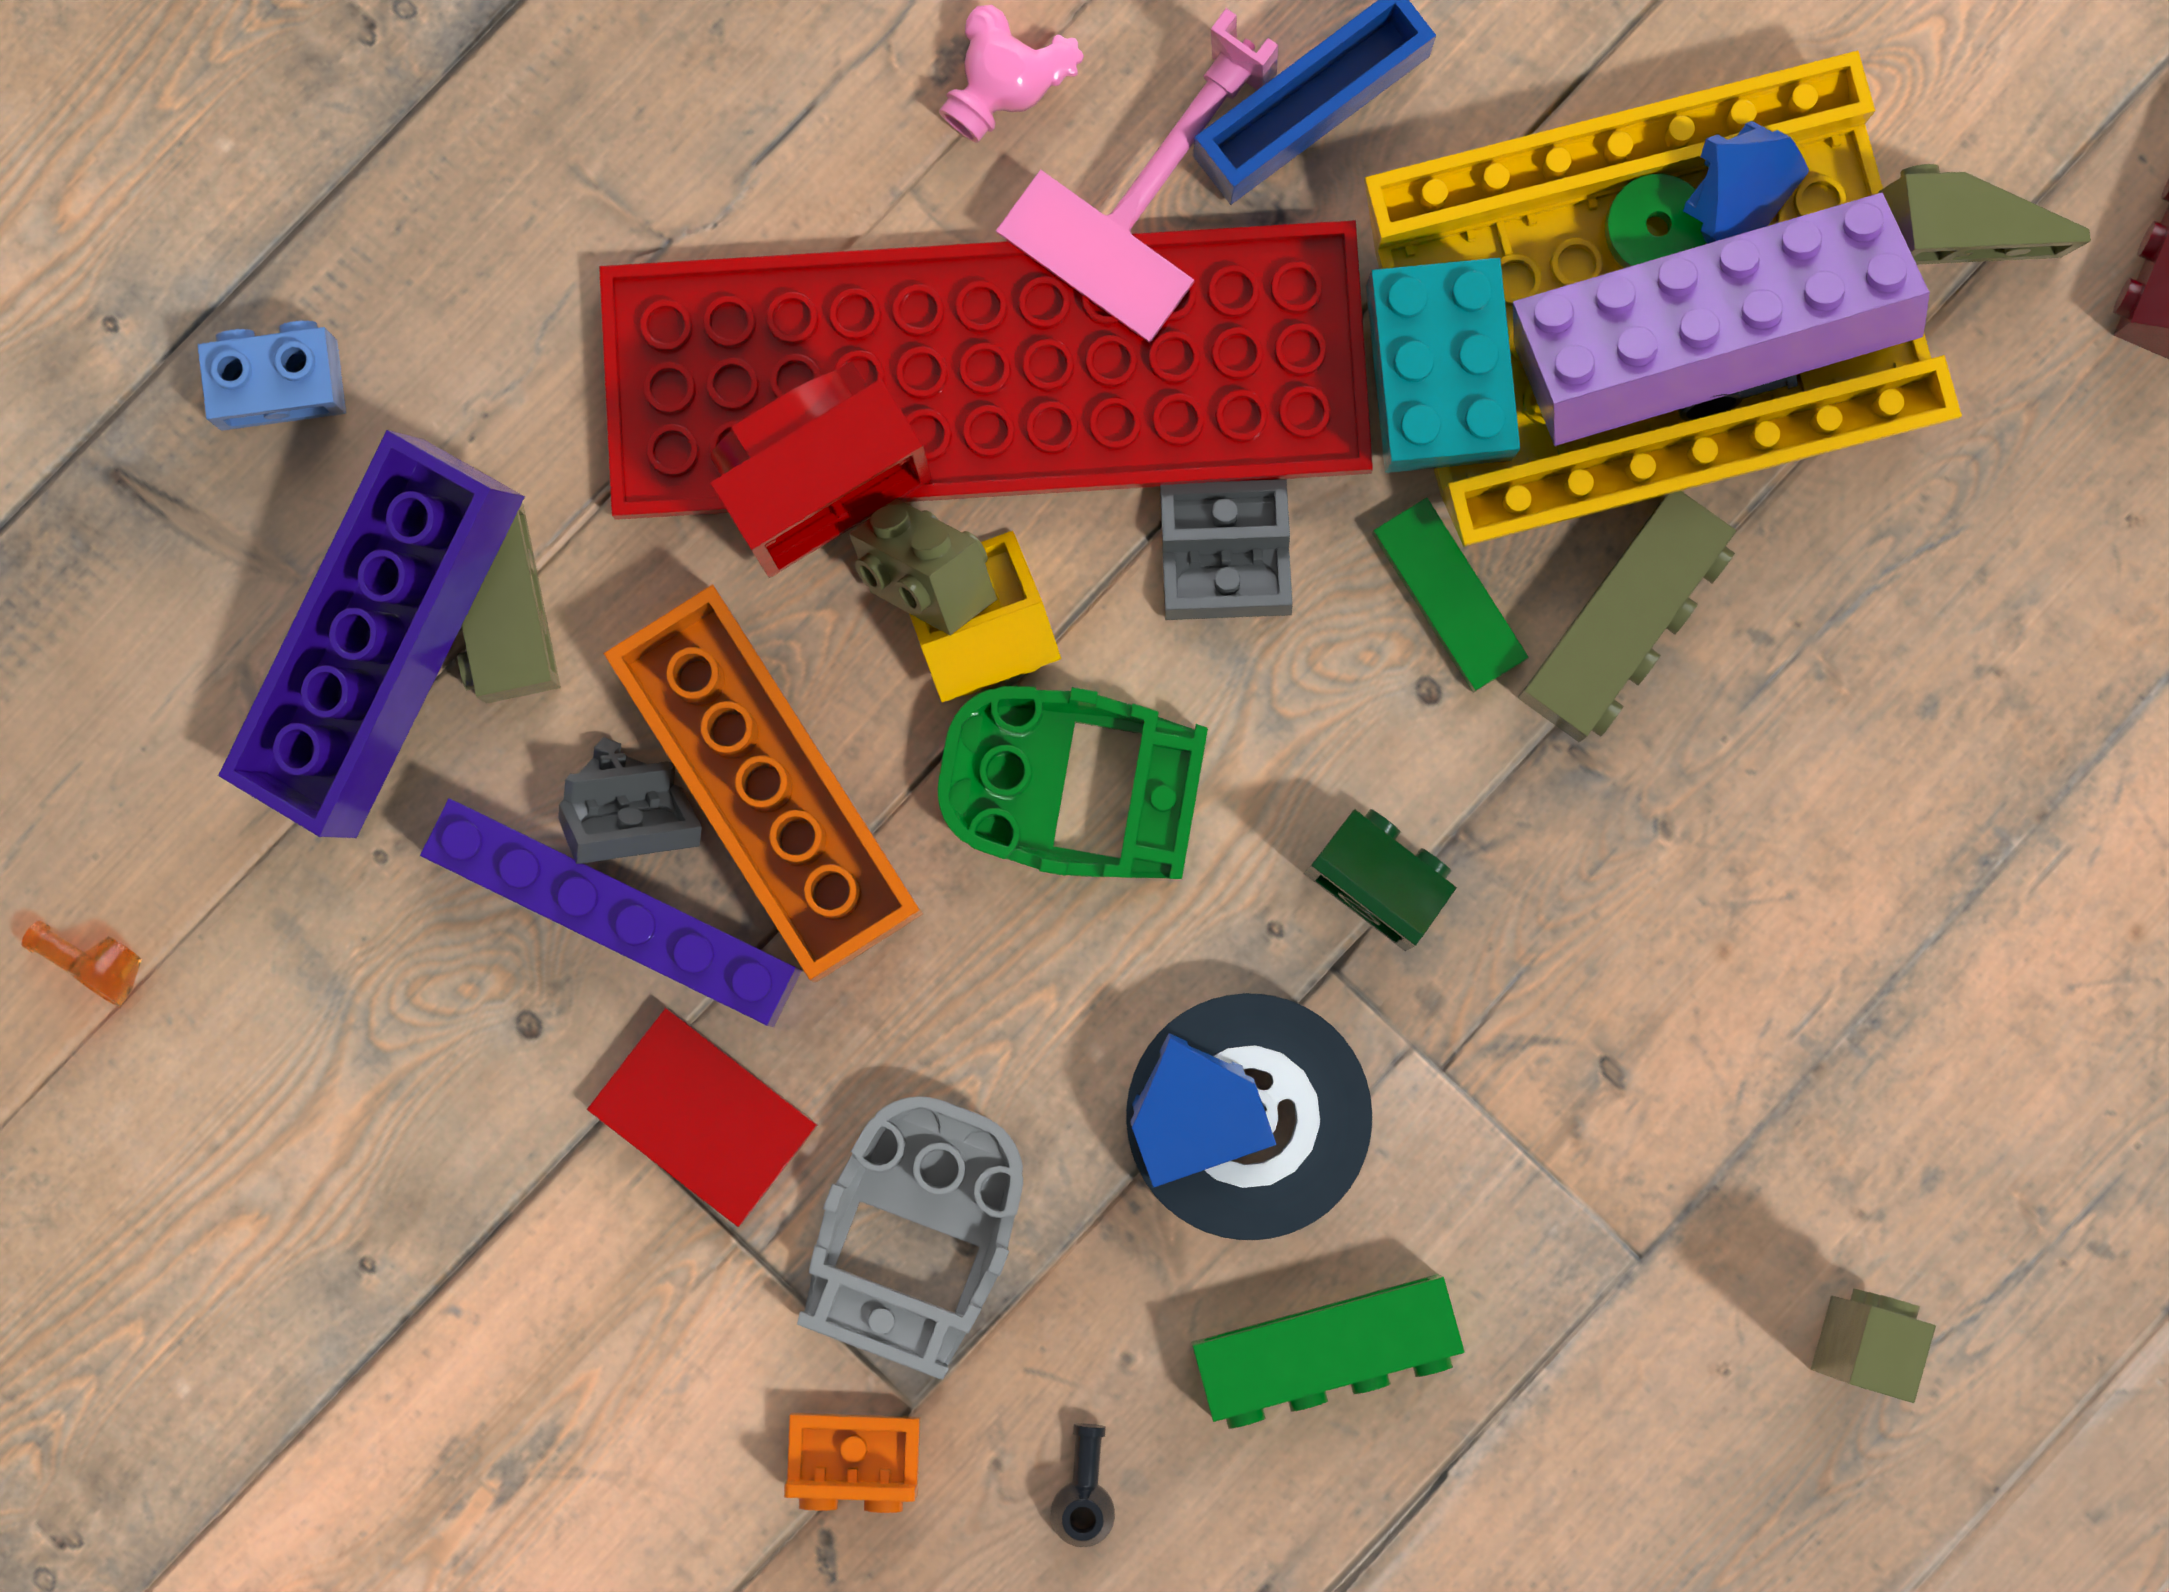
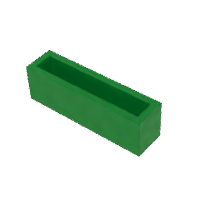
[1191,1274,1465,1429]

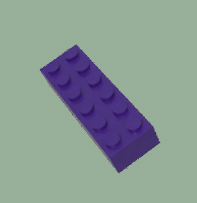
[218,430,525,838]

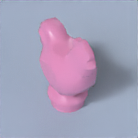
[939,5,1084,143]

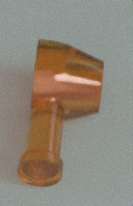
[21,920,142,1008]

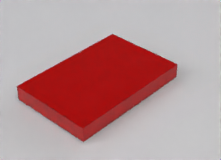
[586,1008,818,1227]

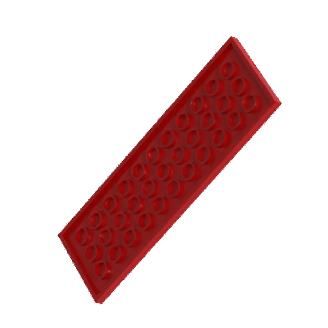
[599,220,1373,520]

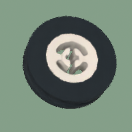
[1126,993,1372,1240]

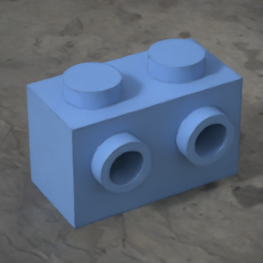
[198,321,346,431]

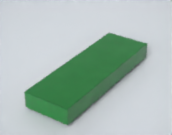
[1372,497,1529,693]

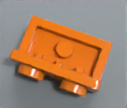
[784,1413,920,1513]

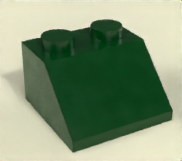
[1304,809,1457,951]

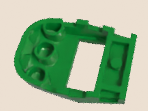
[938,686,1208,879]

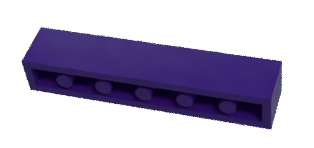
[420,798,802,1027]

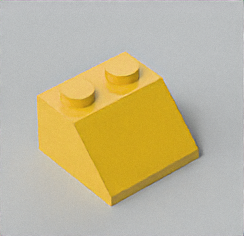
[909,530,1062,703]

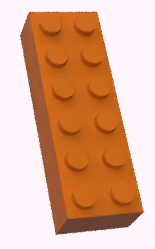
[603,584,923,983]

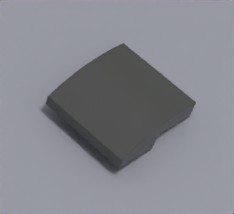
[1160,479,1293,620]

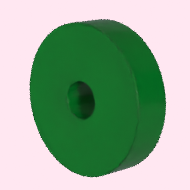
[1605,174,1706,268]

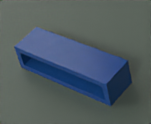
[1193,0,1436,205]

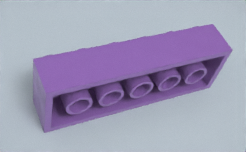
[1513,192,1930,446]

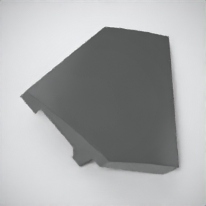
[558,737,702,864]

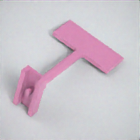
[996,8,1278,343]

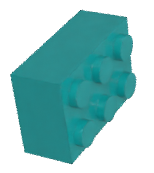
[1366,258,1520,473]

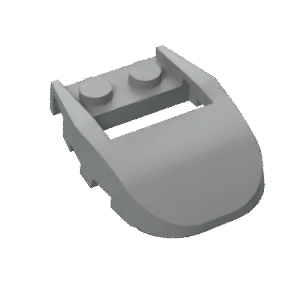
[797,1096,1023,1380]

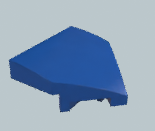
[1683,121,1809,244]
[1130,1033,1277,1188]

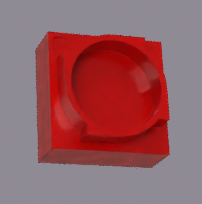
[710,361,932,578]

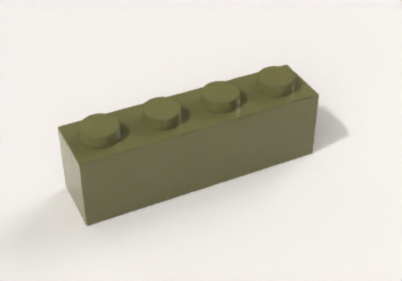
[1518,491,1737,742]

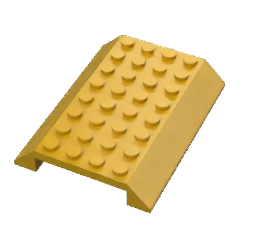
[1364,50,1962,547]

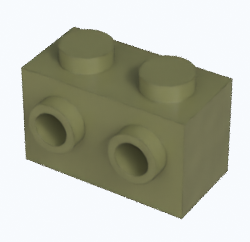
[849,499,997,635]

